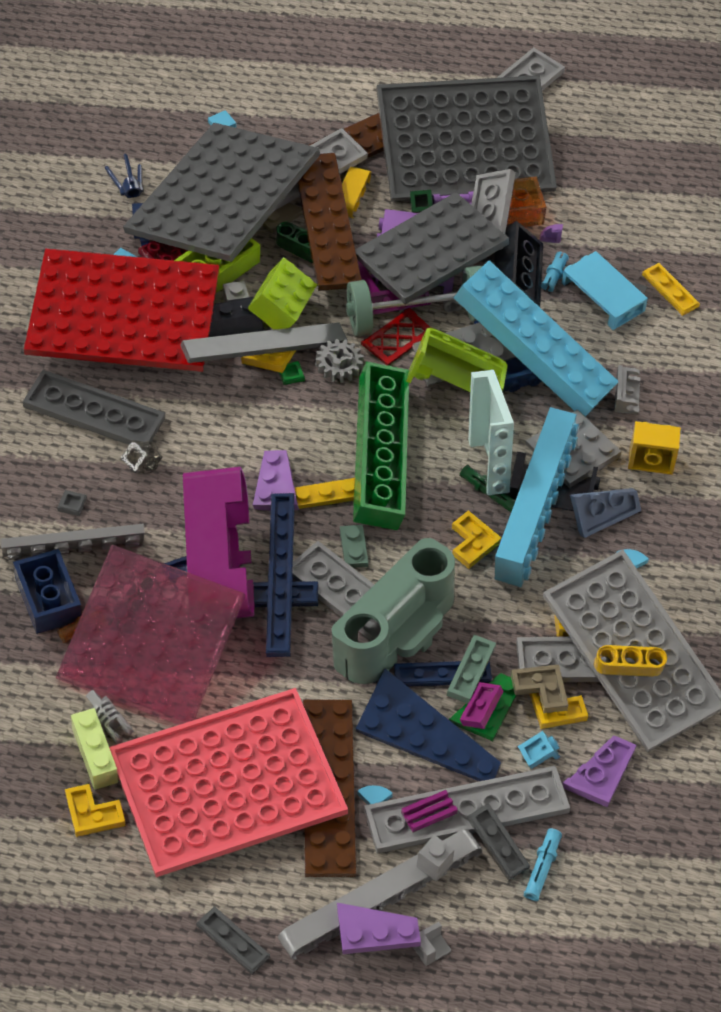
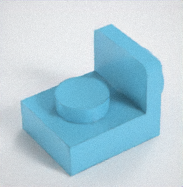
[518,731,560,769]

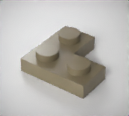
[511,664,569,713]

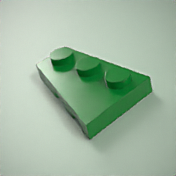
[449,673,517,741]

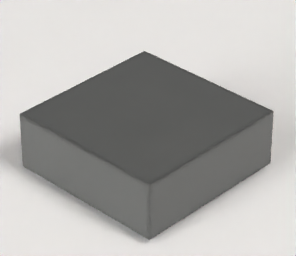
[58,490,87,516]

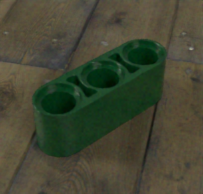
[276,222,313,263]

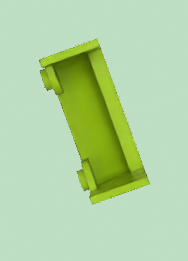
[406,328,507,392]

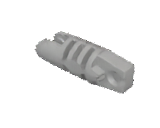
[86,690,134,745]

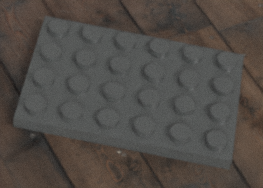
[355,192,509,305]

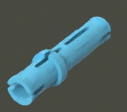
[523,828,562,901]

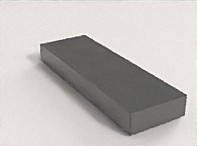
[467,803,530,881]
[196,906,270,975]

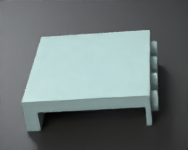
[468,370,514,495]

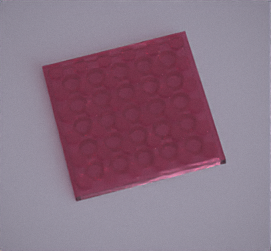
[56,545,245,725]

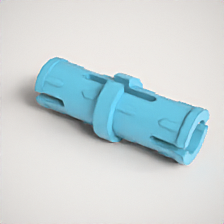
[541,251,569,292]

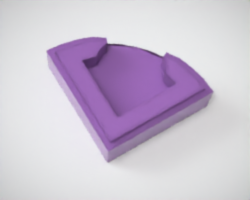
[539,224,563,243]

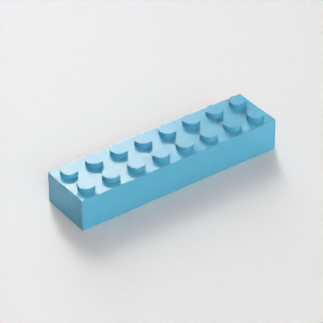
[454,261,619,417]
[495,407,579,587]

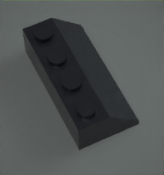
[494,221,543,307]
[209,297,264,337]

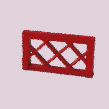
[361,308,431,366]

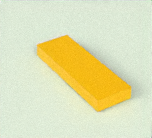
[642,263,700,316]

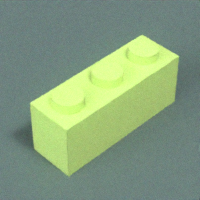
[71,708,118,790]

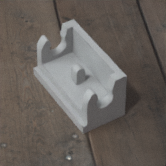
[614,365,640,414]

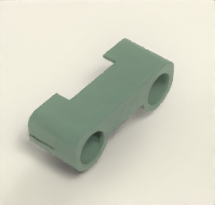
[332,538,455,684]

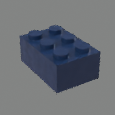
[13,549,82,634]

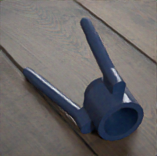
[105,154,144,198]

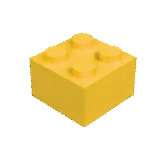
[628,421,681,475]

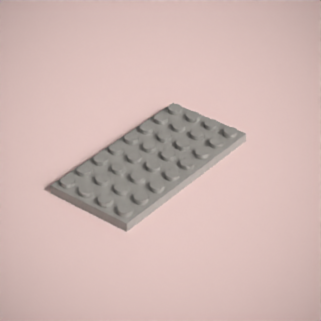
[542,549,721,753]

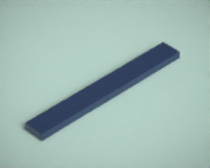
[266,493,295,657]

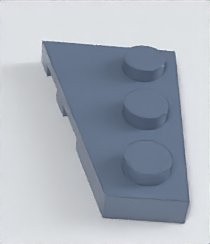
[570,488,641,538]

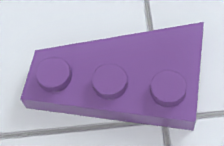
[253,450,299,510]
[562,736,636,807]

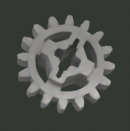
[315,339,364,383]

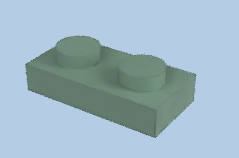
[339,525,368,568]

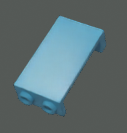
[562,251,648,330]

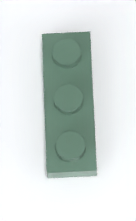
[447,635,496,704]

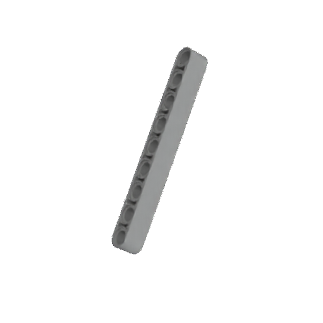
[278,829,483,960]

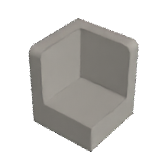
[413,922,451,966]

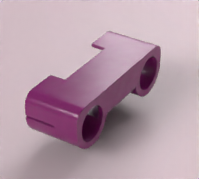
[183,466,255,623]

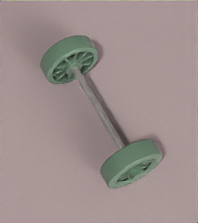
[346,266,482,336]

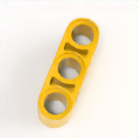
[342,167,371,219]
[594,645,667,677]

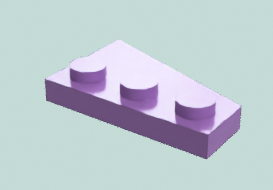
[337,903,421,954]

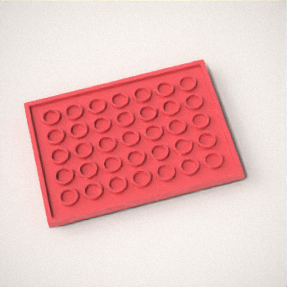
[109,688,348,877]

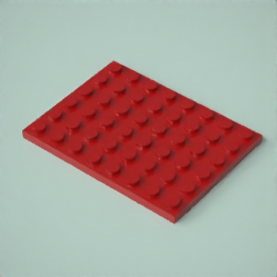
[24,248,219,372]

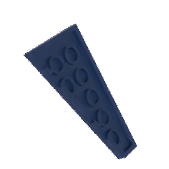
[356,669,501,782]

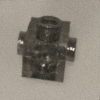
[121,440,163,474]

